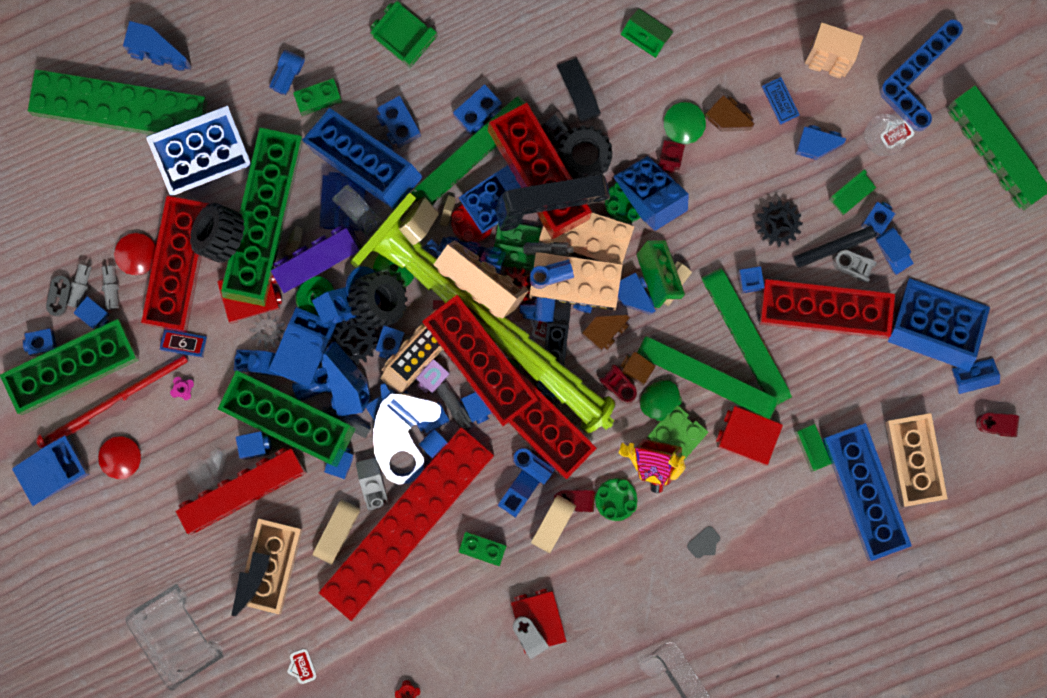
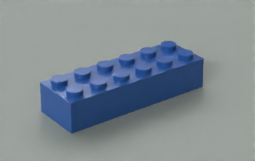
[302,108,422,210]
[822,423,912,561]

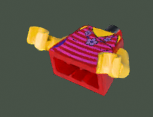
[619,439,686,493]

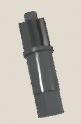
[523,242,573,257]
[436,382,472,430]
[322,405,371,438]

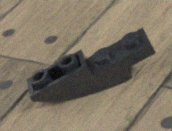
[545,302,571,366]

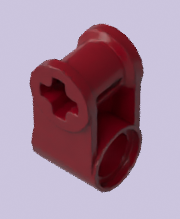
[598,364,637,404]
[976,413,1020,438]
[553,490,595,512]

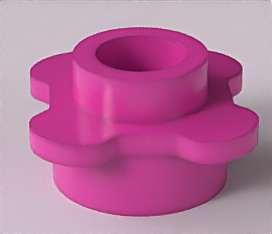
[170,377,194,401]

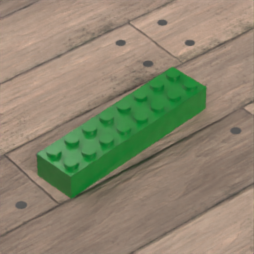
[27,69,208,135]
[221,128,303,306]

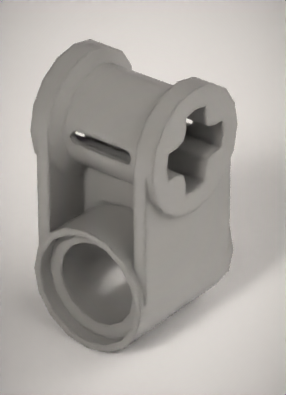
[833,250,877,283]
[513,617,549,659]

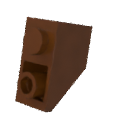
[705,95,755,132]
[582,315,630,351]
[620,351,656,386]

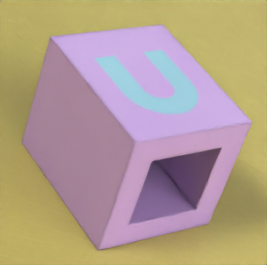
[416,359,450,394]

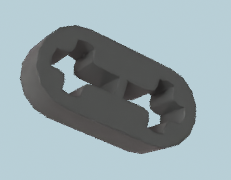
[46,276,72,317]

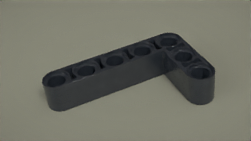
[495,175,610,231]

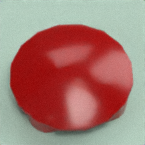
[451,204,493,243]
[114,233,156,276]
[98,436,141,479]

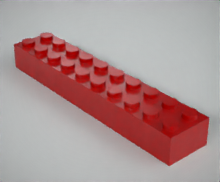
[318,427,494,621]

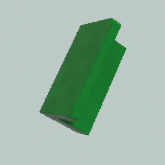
[620,9,673,58]
[829,169,876,216]
[794,424,832,472]

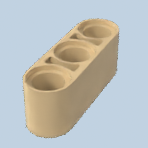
[398,197,439,245]
[531,495,577,554]
[313,499,361,565]

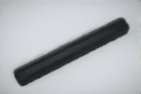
[794,226,876,268]

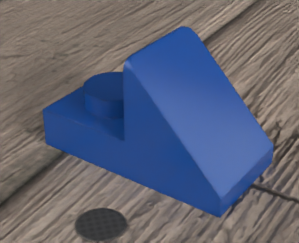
[875,228,914,275]

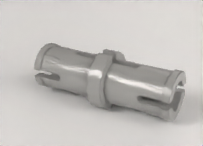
[67,264,92,308]
[101,265,120,311]

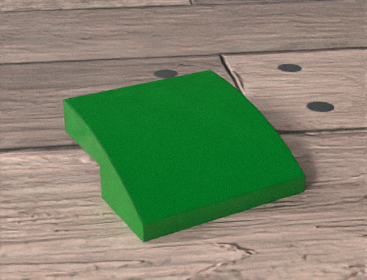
[494,223,542,271]

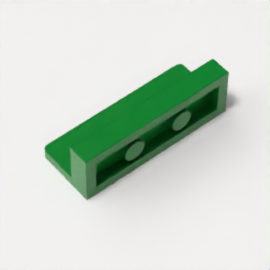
[636,240,685,308]

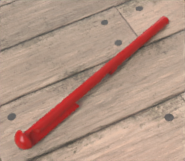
[36,355,188,449]

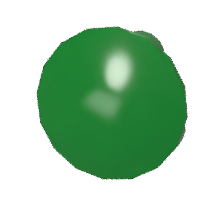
[664,102,706,144]
[605,183,641,224]
[640,380,682,421]
[595,478,638,521]

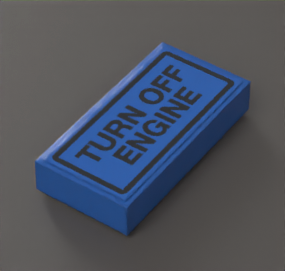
[762,77,800,125]

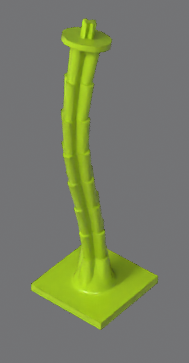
[350,193,615,433]

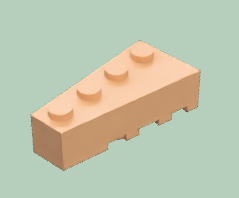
[434,241,529,319]

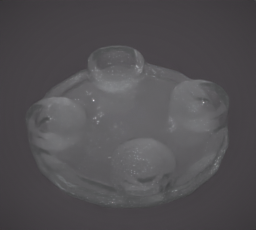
[864,114,907,156]

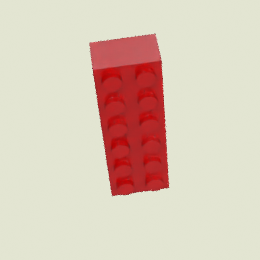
[488,103,592,240]
[141,196,209,333]
[759,279,895,339]
[422,295,538,427]
[472,363,597,479]
[175,447,307,535]

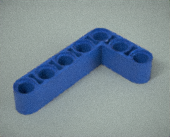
[880,19,963,132]

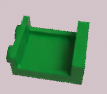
[370,0,438,69]

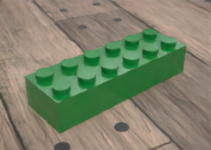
[948,86,1047,211]
[0,319,139,415]
[217,370,356,467]

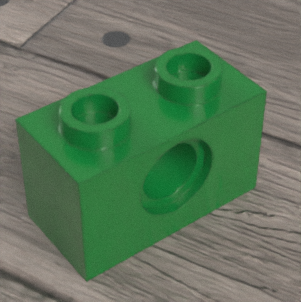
[293,78,342,117]
[458,532,507,567]

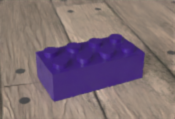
[271,224,363,293]

